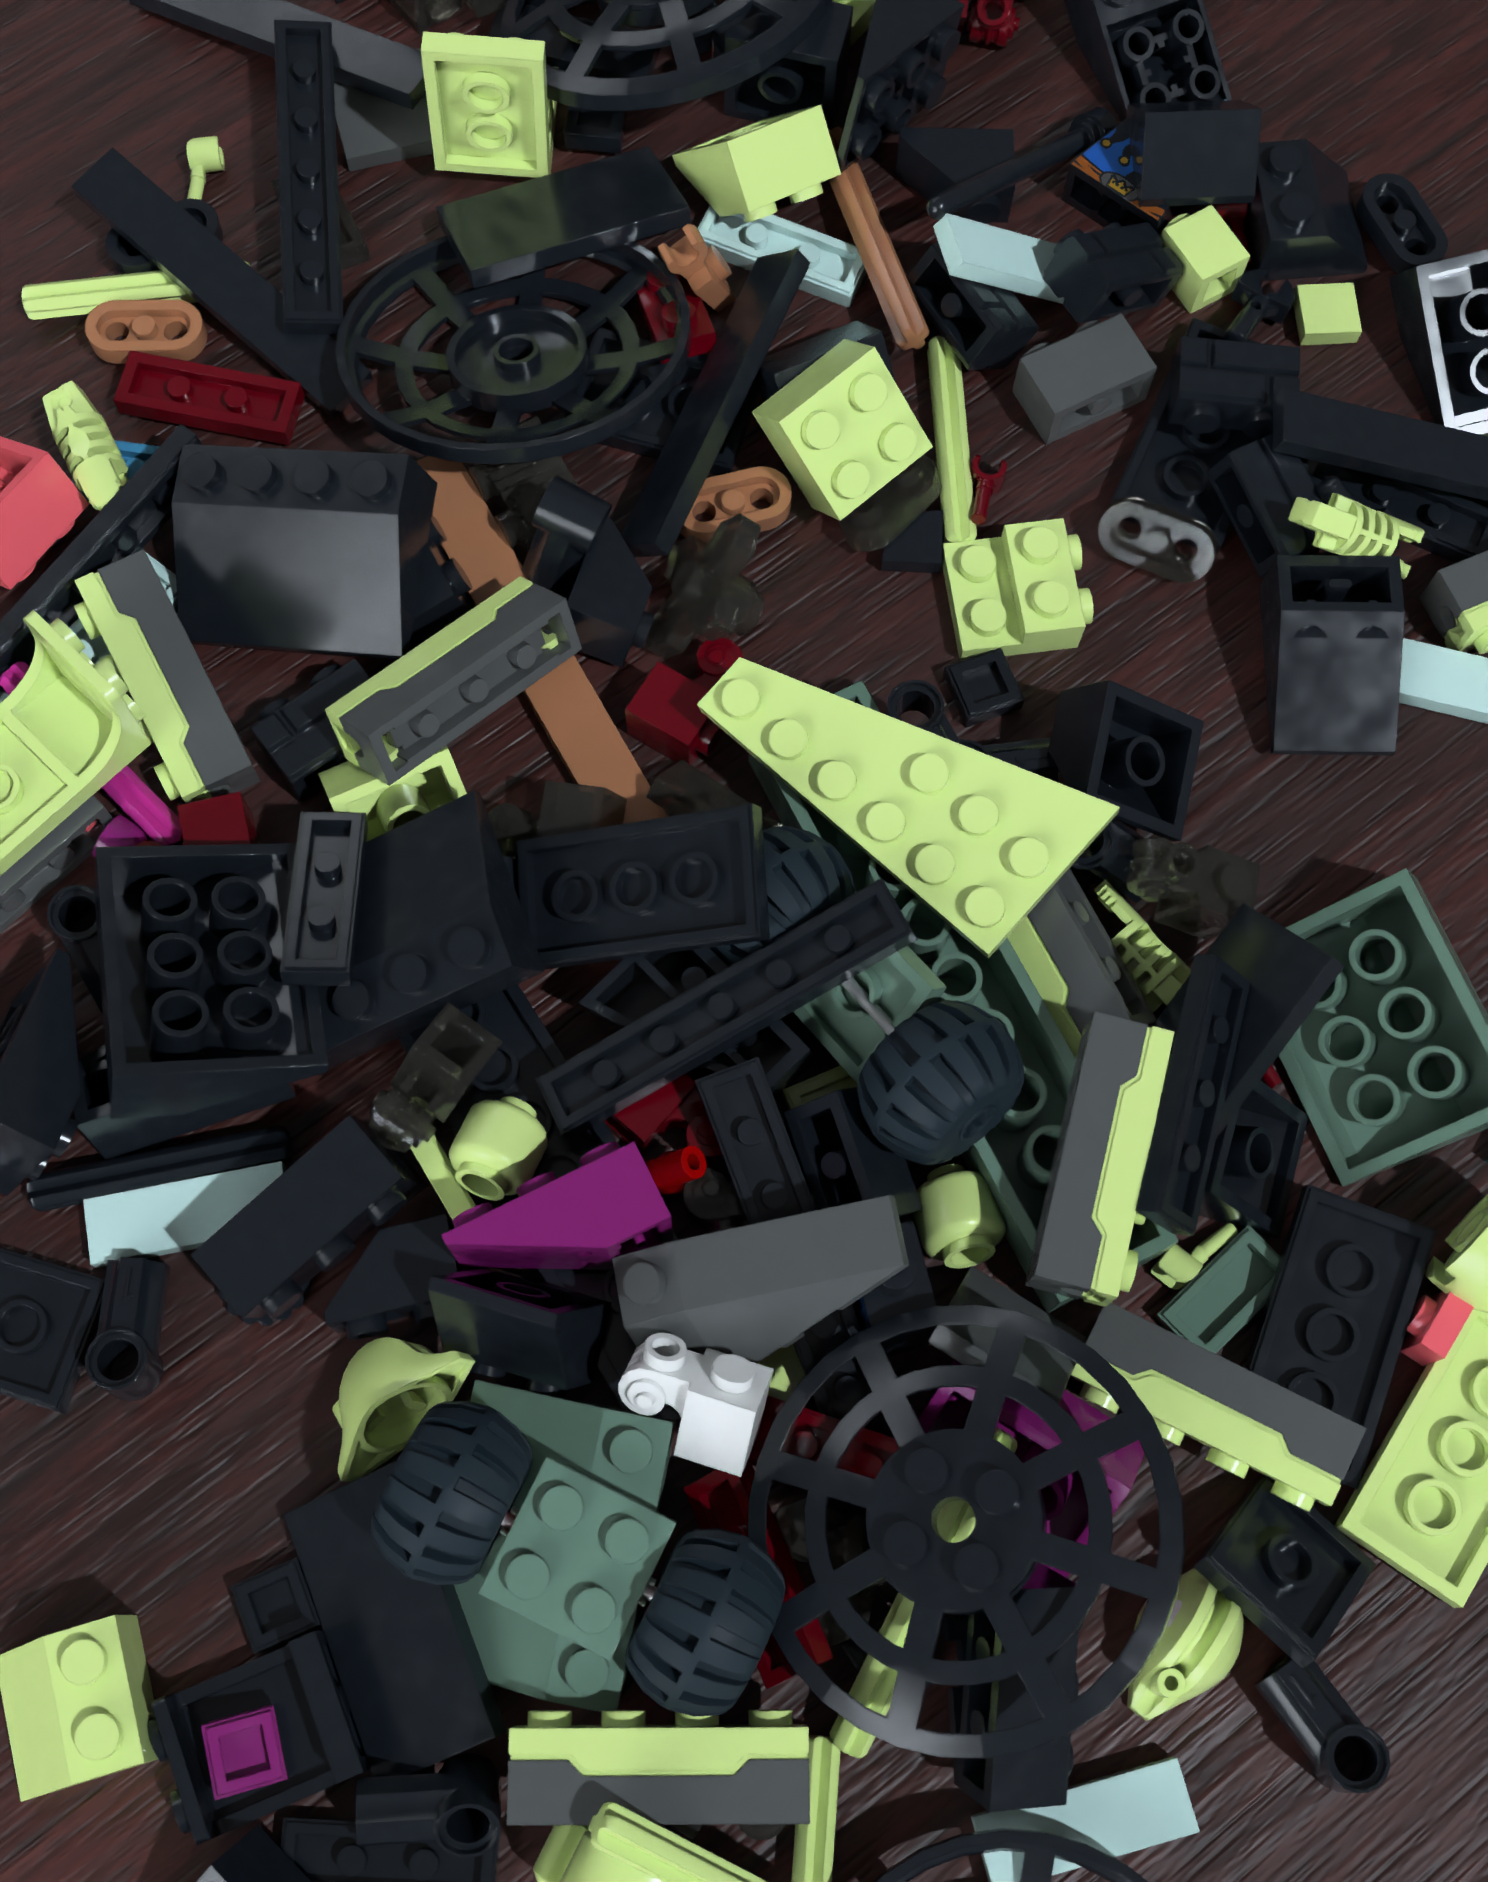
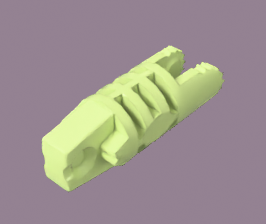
[42,381,129,511]
[1288,493,1425,579]
[1094,879,1191,1012]

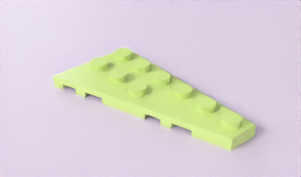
[697,657,1120,959]

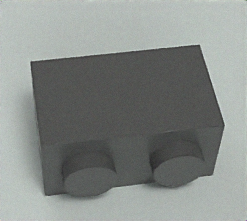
[1012,313,1157,445]

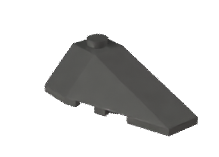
[612,1195,909,1363]

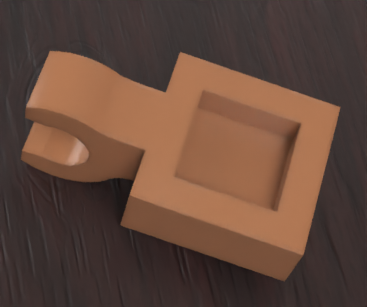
[658,224,736,313]

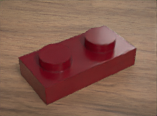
[634,271,717,364]

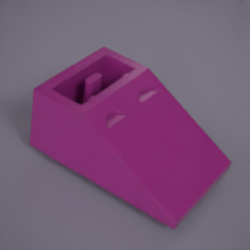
[441,1141,673,1270]

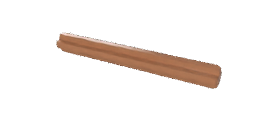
[828,126,929,351]

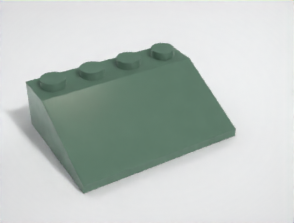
[1279,868,1488,1187]
[454,1380,677,1712]

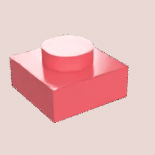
[1400,1291,1474,1366]

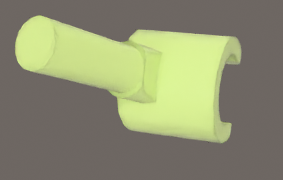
[186,136,225,200]
[1151,1222,1238,1290]

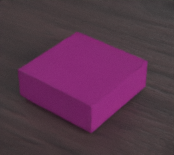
[201,1704,288,1800]

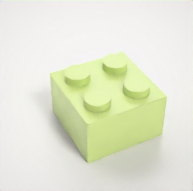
[752,339,933,521]

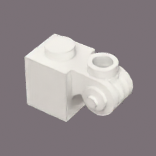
[618,1333,774,1477]

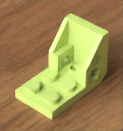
[421,31,558,178]

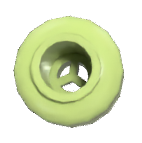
[448,1096,548,1201]
[913,1164,1006,1269]

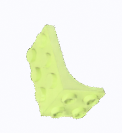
[0,610,151,876]

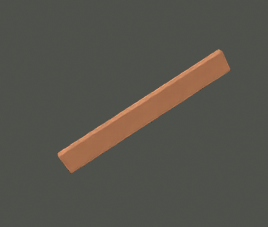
[416,456,668,828]

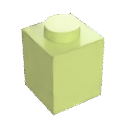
[1161,205,1250,314]

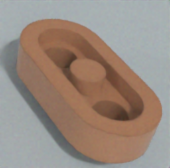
[85,299,207,364]
[680,466,792,544]

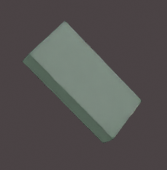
[1154,1225,1280,1354]

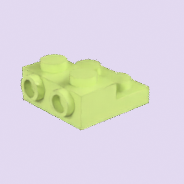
[942,518,1094,662]

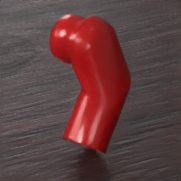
[645,1146,707,1198]

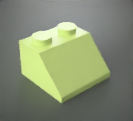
[672,105,841,223]
[318,746,467,842]
[0,1615,158,1802]

